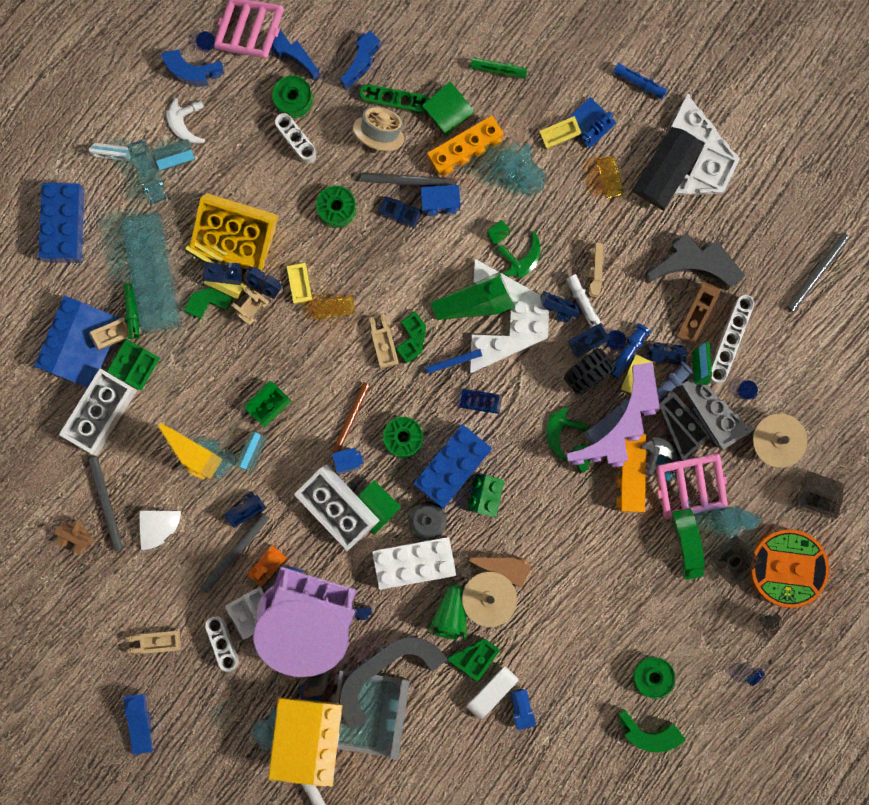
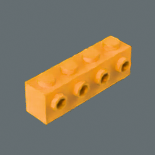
[427,115,504,176]
[616,434,646,513]

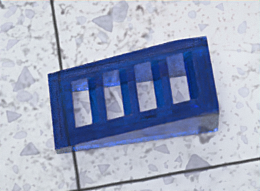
[459,389,502,414]

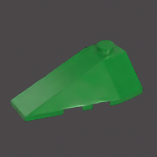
[430,272,515,320]

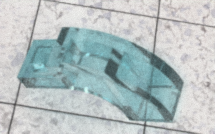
[127,138,168,205]

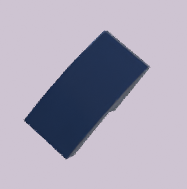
[378,196,422,228]

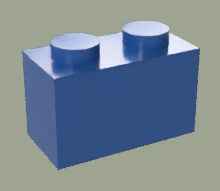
[421,185,460,216]
[332,448,364,475]

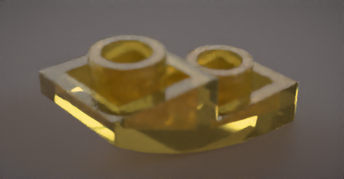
[596,155,624,199]
[312,295,356,320]

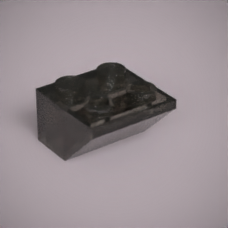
[794,470,844,520]

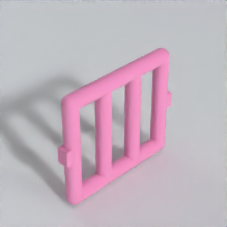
[213,0,284,58]
[656,453,728,520]

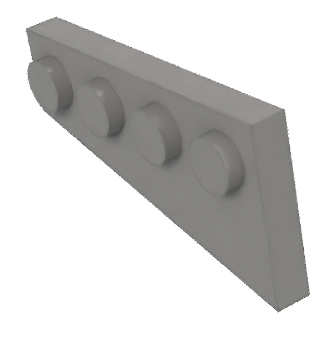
[681,377,754,451]

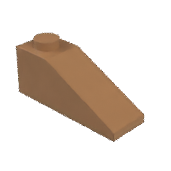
[677,281,720,344]
[469,556,532,588]

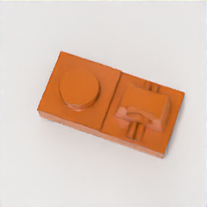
[247,545,287,587]

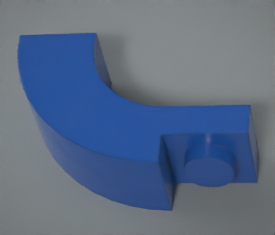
[161,49,225,87]

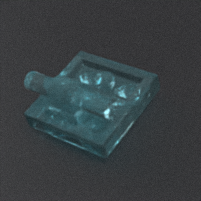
[491,141,533,185]

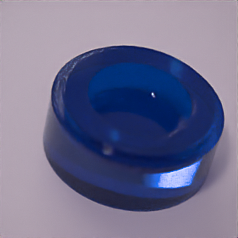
[196,31,215,52]
[606,330,626,350]
[738,380,758,400]
[746,667,765,686]

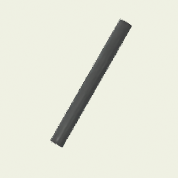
[361,172,455,187]
[787,233,850,312]
[88,457,123,552]
[200,513,270,594]

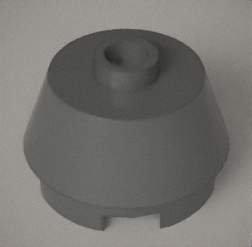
[408,502,447,541]

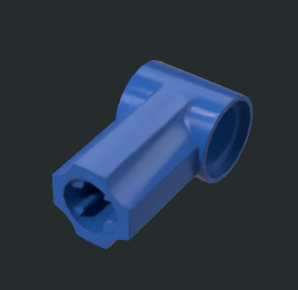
[510,689,536,731]

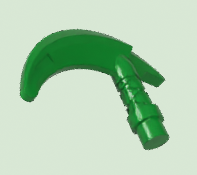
[497,231,541,279]
[546,407,588,461]

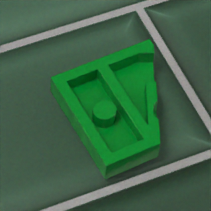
[448,638,500,682]

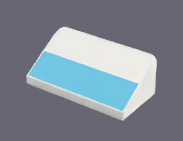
[89,143,132,161]

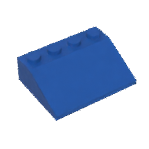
[34,295,120,388]

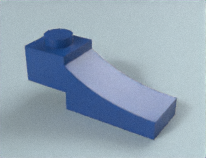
[270,30,320,80]
[340,30,381,90]
[124,693,153,755]

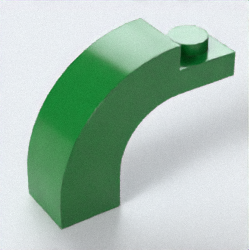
[672,508,705,580]
[617,709,686,753]

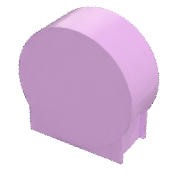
[254,567,356,677]

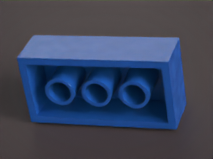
[38,183,85,263]
[413,424,492,509]

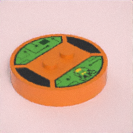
[748,529,829,608]

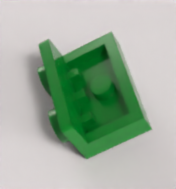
[244,380,291,428]
[468,474,505,518]

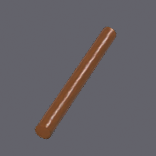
[332,382,370,453]

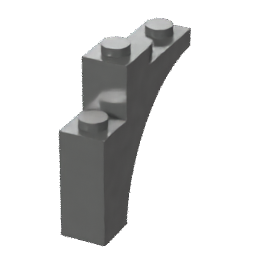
[645,234,745,290]

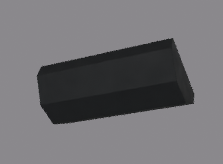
[631,127,704,211]

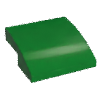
[422,81,474,137]
[107,339,160,391]
[358,480,401,534]

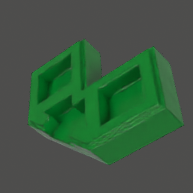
[184,287,234,320]
[395,311,426,364]

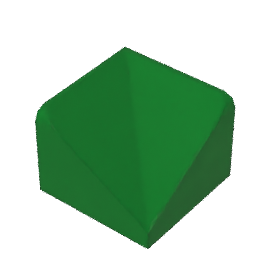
[487,220,511,245]

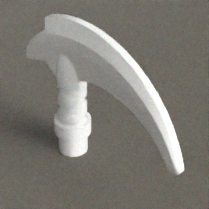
[167,98,205,143]

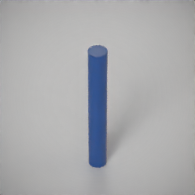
[426,349,483,374]

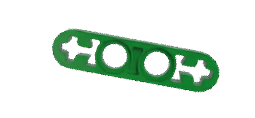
[360,84,430,114]

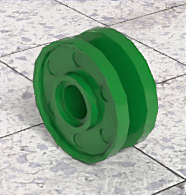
[272,75,313,118]
[316,185,357,228]
[383,417,423,458]
[632,657,676,699]

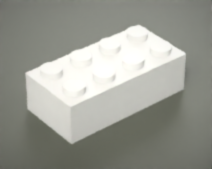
[59,369,137,456]
[294,465,380,551]
[372,537,456,590]

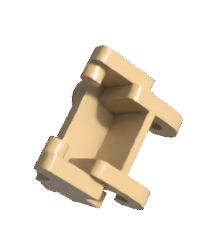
[231,288,269,325]

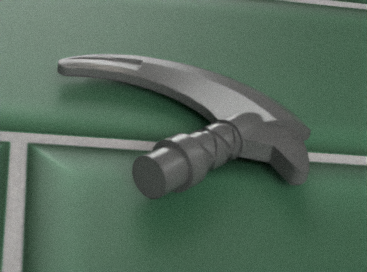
[641,438,684,476]

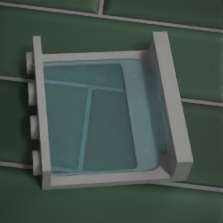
[331,669,410,760]

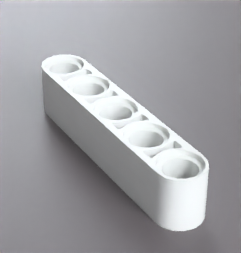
[710,295,754,385]

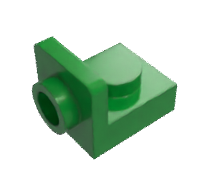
[573,443,590,474]

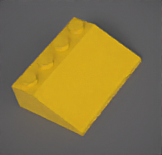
[190,193,279,271]
[158,422,223,480]
[268,698,342,786]

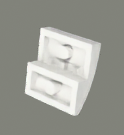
[224,587,264,641]

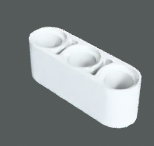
[275,113,317,164]
[205,616,239,672]
[466,666,519,720]

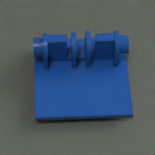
[567,97,616,148]

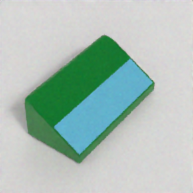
[692,342,712,385]

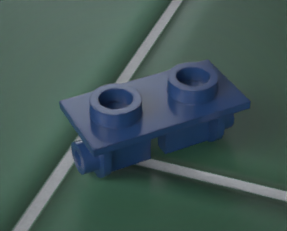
[242,266,283,299]
[647,342,688,365]

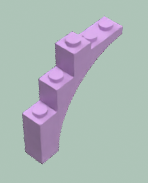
[567,362,660,467]

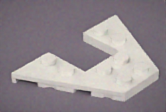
[671,94,740,195]
[470,260,549,373]

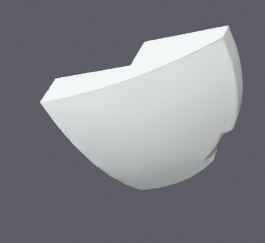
[140,511,181,550]

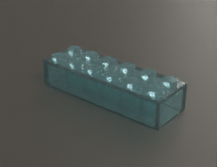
[121,212,183,334]

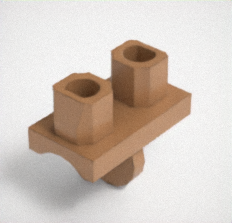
[54,520,94,555]

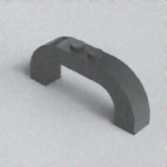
[340,637,448,731]

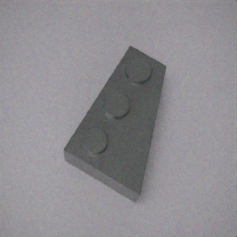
[659,391,709,460]

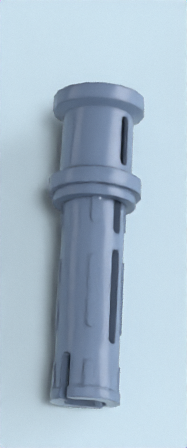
[657,361,694,402]

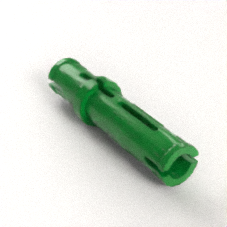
[470,57,528,79]
[123,283,140,339]

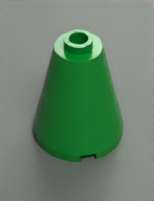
[428,584,467,640]

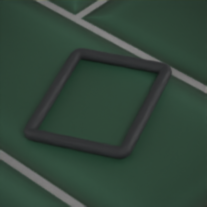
[690,407,719,447]

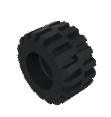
[563,348,615,396]

